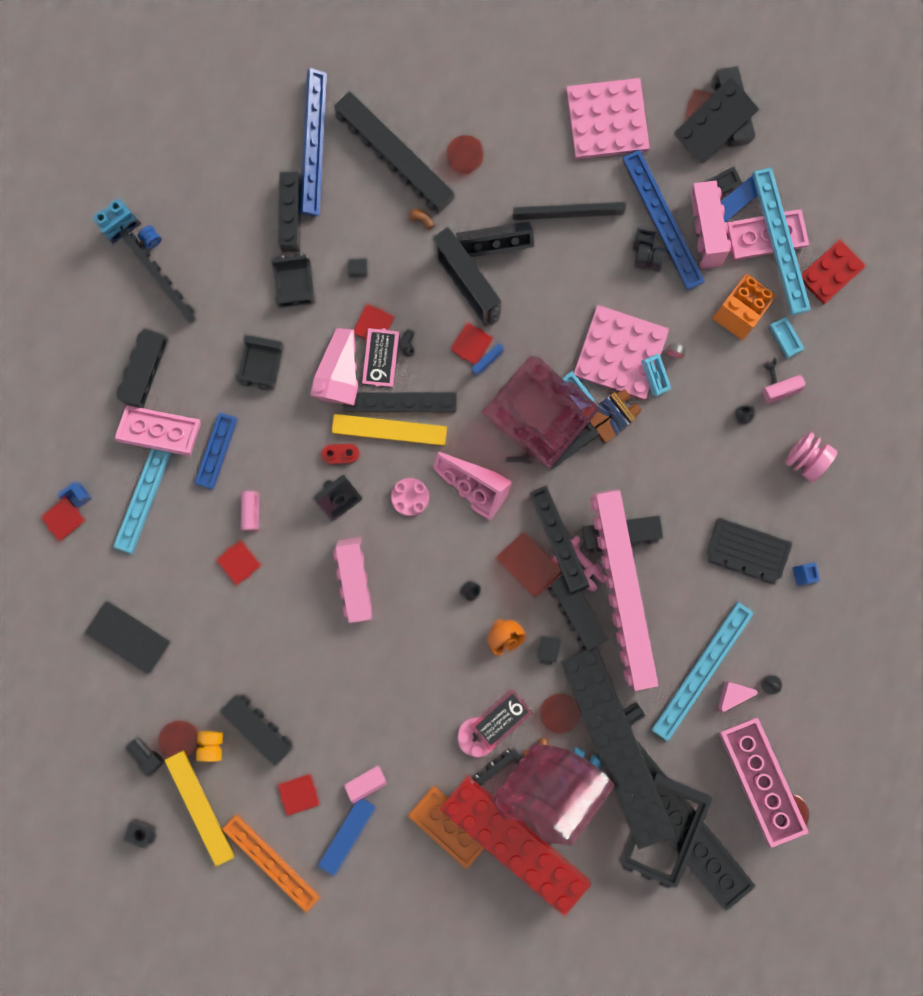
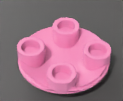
[391,478,429,516]

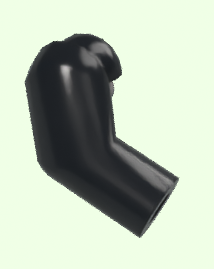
[399,329,415,357]

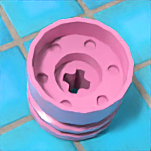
[785,431,838,483]

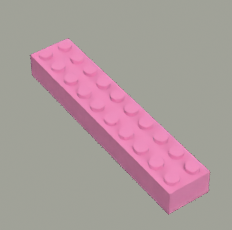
[589,489,658,691]

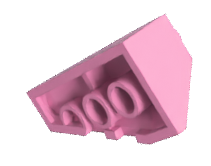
[310,328,358,405]
[433,452,512,521]

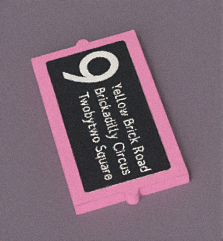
[362,328,399,387]

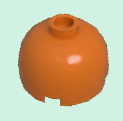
[488,619,527,656]

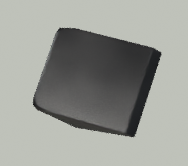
[632,228,656,251]
[348,258,368,278]

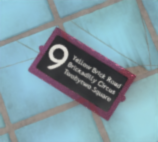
[470,689,533,751]

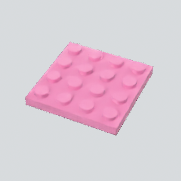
[566,78,650,160]
[574,305,669,401]

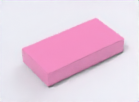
[344,766,387,804]

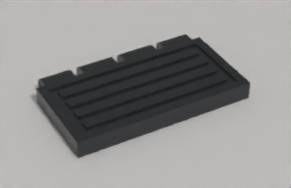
[706,517,793,585]

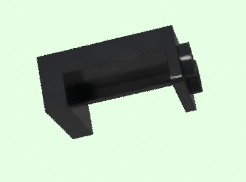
[271,253,316,308]
[235,334,284,391]

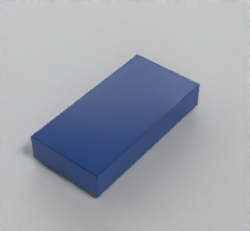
[471,343,504,377]

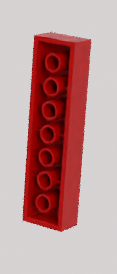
[440,774,591,917]

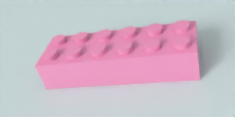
[718,717,809,848]

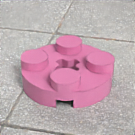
[458,717,496,757]

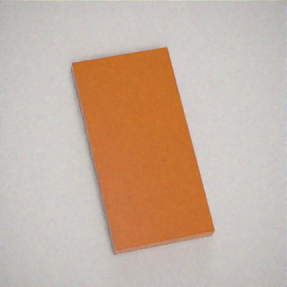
[408,785,485,869]

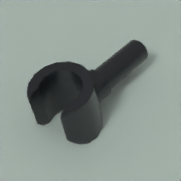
[764,357,778,384]
[506,452,533,465]

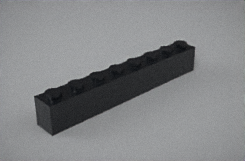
[334,91,455,214]

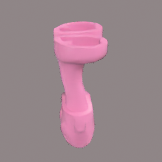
[551,535,605,592]

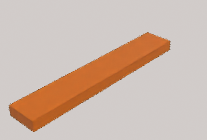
[222,814,320,913]

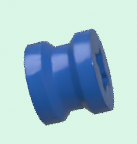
[138,225,162,249]

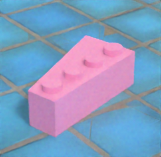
[691,181,731,269]
[333,537,373,623]

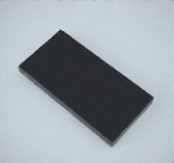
[85,600,171,675]

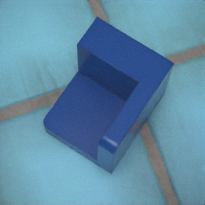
[57,481,92,508]

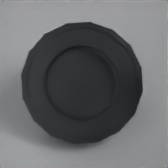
[735,405,755,425]
[460,581,481,601]
[761,675,782,695]

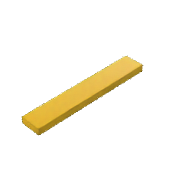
[332,414,447,446]
[165,750,234,866]

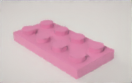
[727,209,809,261]
[115,405,201,456]

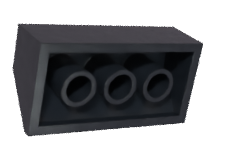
[673,77,760,165]

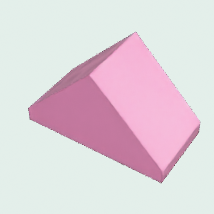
[718,681,758,712]

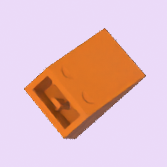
[712,273,777,341]

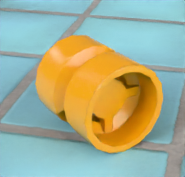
[196,731,223,761]

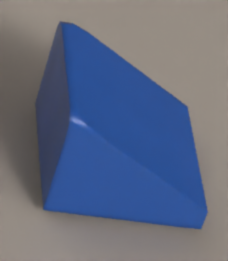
[793,562,820,586]

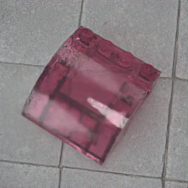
[481,355,600,468]
[491,744,614,846]

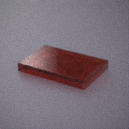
[496,532,562,599]

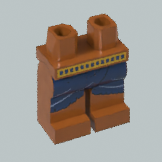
[584,389,642,445]

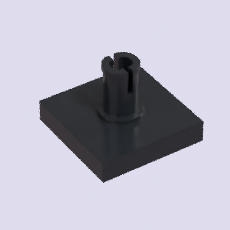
[312,474,363,522]

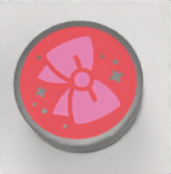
[666,344,686,359]

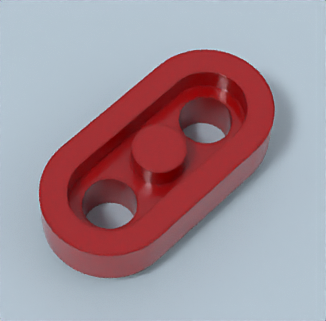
[321,444,360,464]

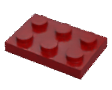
[801,239,866,305]

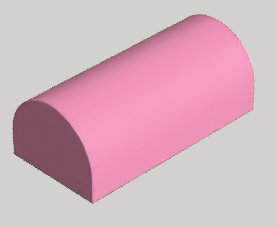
[763,375,806,404]
[241,491,259,531]

